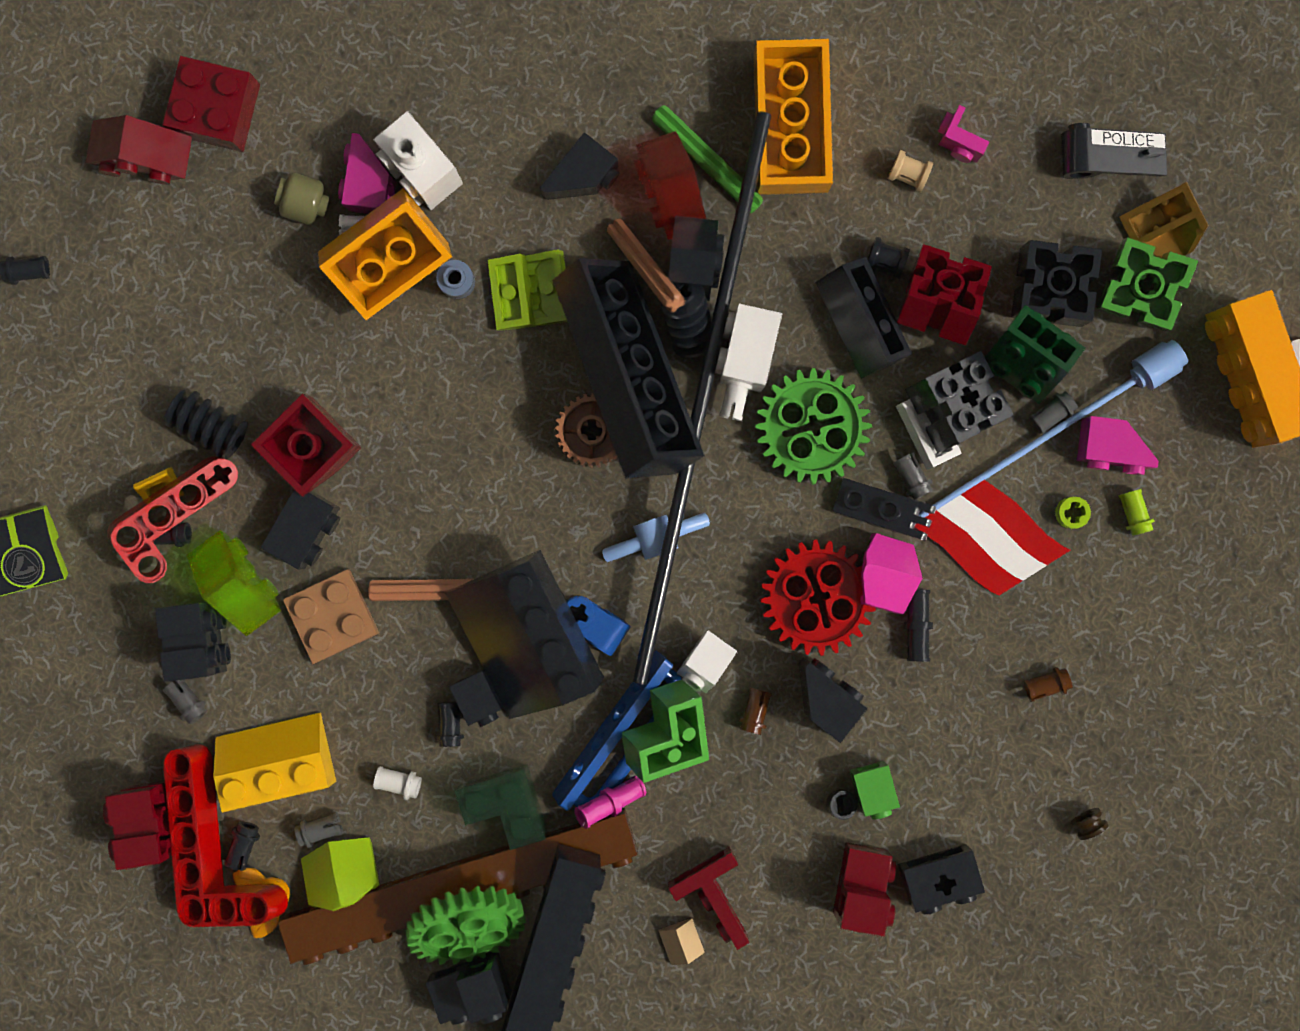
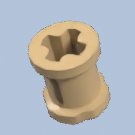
[888,150,933,193]

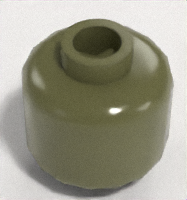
[274,173,329,225]

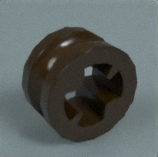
[1071,808,1108,840]

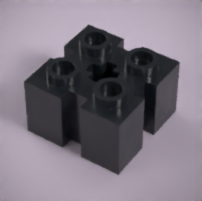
[1011,240,1102,327]
[905,351,1014,453]
[155,601,231,682]

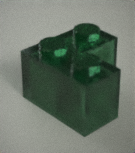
[455,764,548,850]

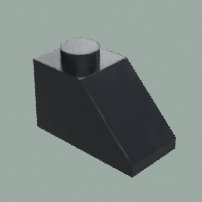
[540,132,620,200]

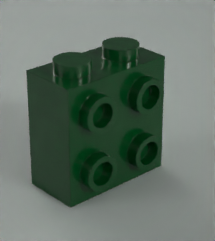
[985,305,1086,404]

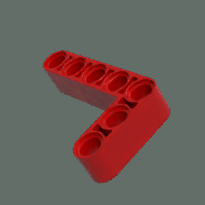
[164,744,288,927]

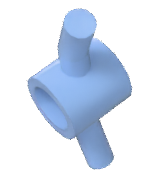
[602,513,710,562]

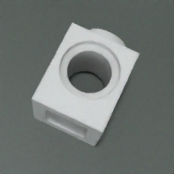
[677,631,737,694]

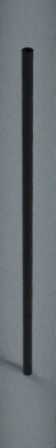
[633,112,772,685]

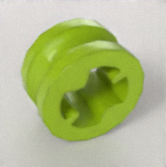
[1055,497,1091,529]

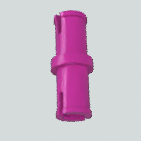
[574,775,647,829]

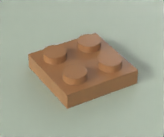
[283,569,379,664]

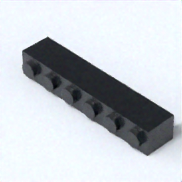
[501,844,606,1031]

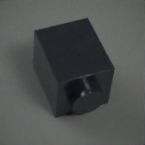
[449,669,503,727]

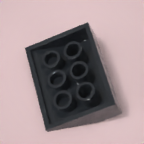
[445,550,604,719]

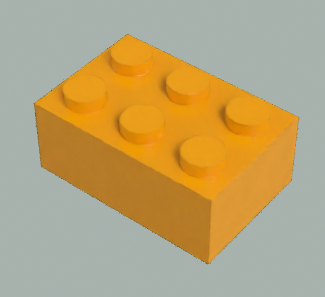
[318,188,452,320]

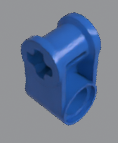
[566,596,631,656]

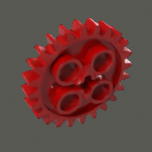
[759,540,876,656]

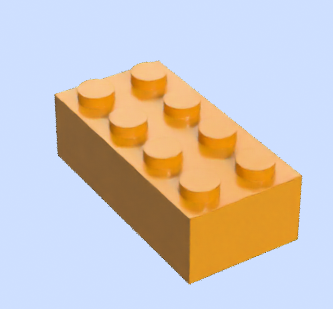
[754,39,833,195]
[1205,290,1300,448]

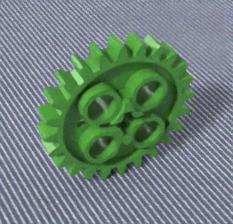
[755,368,872,485]
[405,886,526,965]

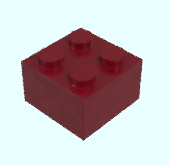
[163,56,260,152]

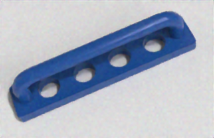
[552,651,682,811]

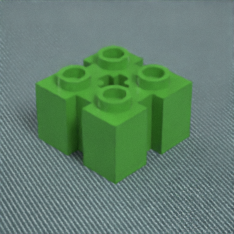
[1096,238,1198,331]

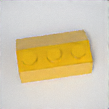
[214,712,336,812]

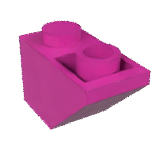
[338,133,397,214]
[1077,416,1158,475]

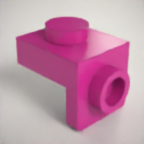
[937,105,989,163]

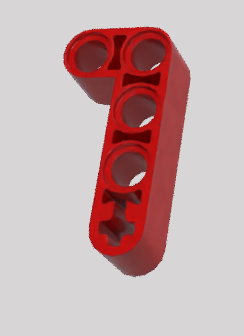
[107,456,238,583]

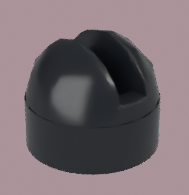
[826,789,857,820]

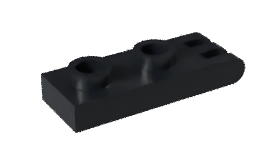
[832,478,936,541]

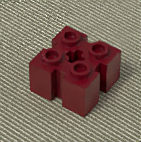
[897,244,992,345]
[103,781,172,870]

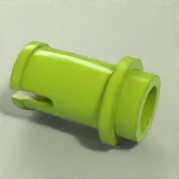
[1118,489,1155,536]

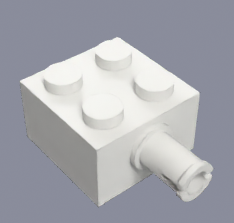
[374,111,463,210]
[715,304,782,421]

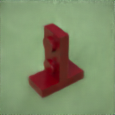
[668,846,750,950]

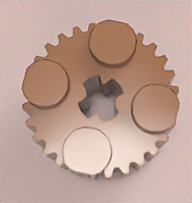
[555,393,617,468]

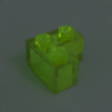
[186,530,281,637]

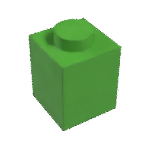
[849,761,900,819]

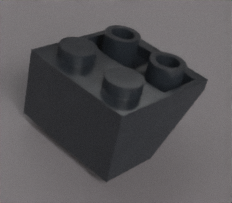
[798,657,868,744]

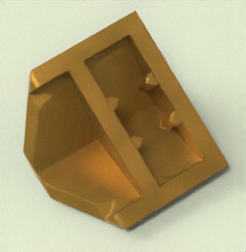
[1119,182,1209,258]

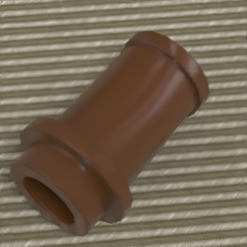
[1023,667,1073,702]
[738,688,772,735]

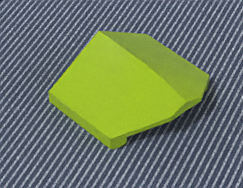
[301,837,380,911]

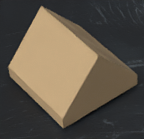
[659,918,705,965]

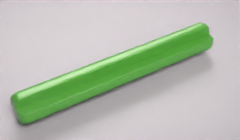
[652,105,763,213]

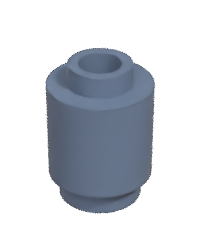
[437,260,475,299]

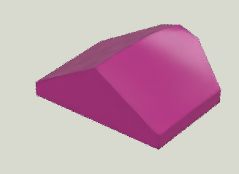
[860,533,923,614]

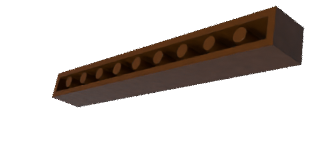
[278,808,638,965]

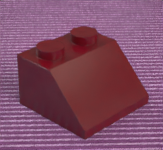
[251,394,362,497]

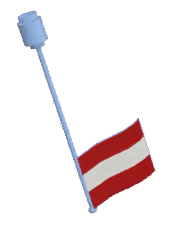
[915,340,1188,596]

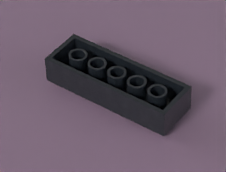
[552,258,705,478]

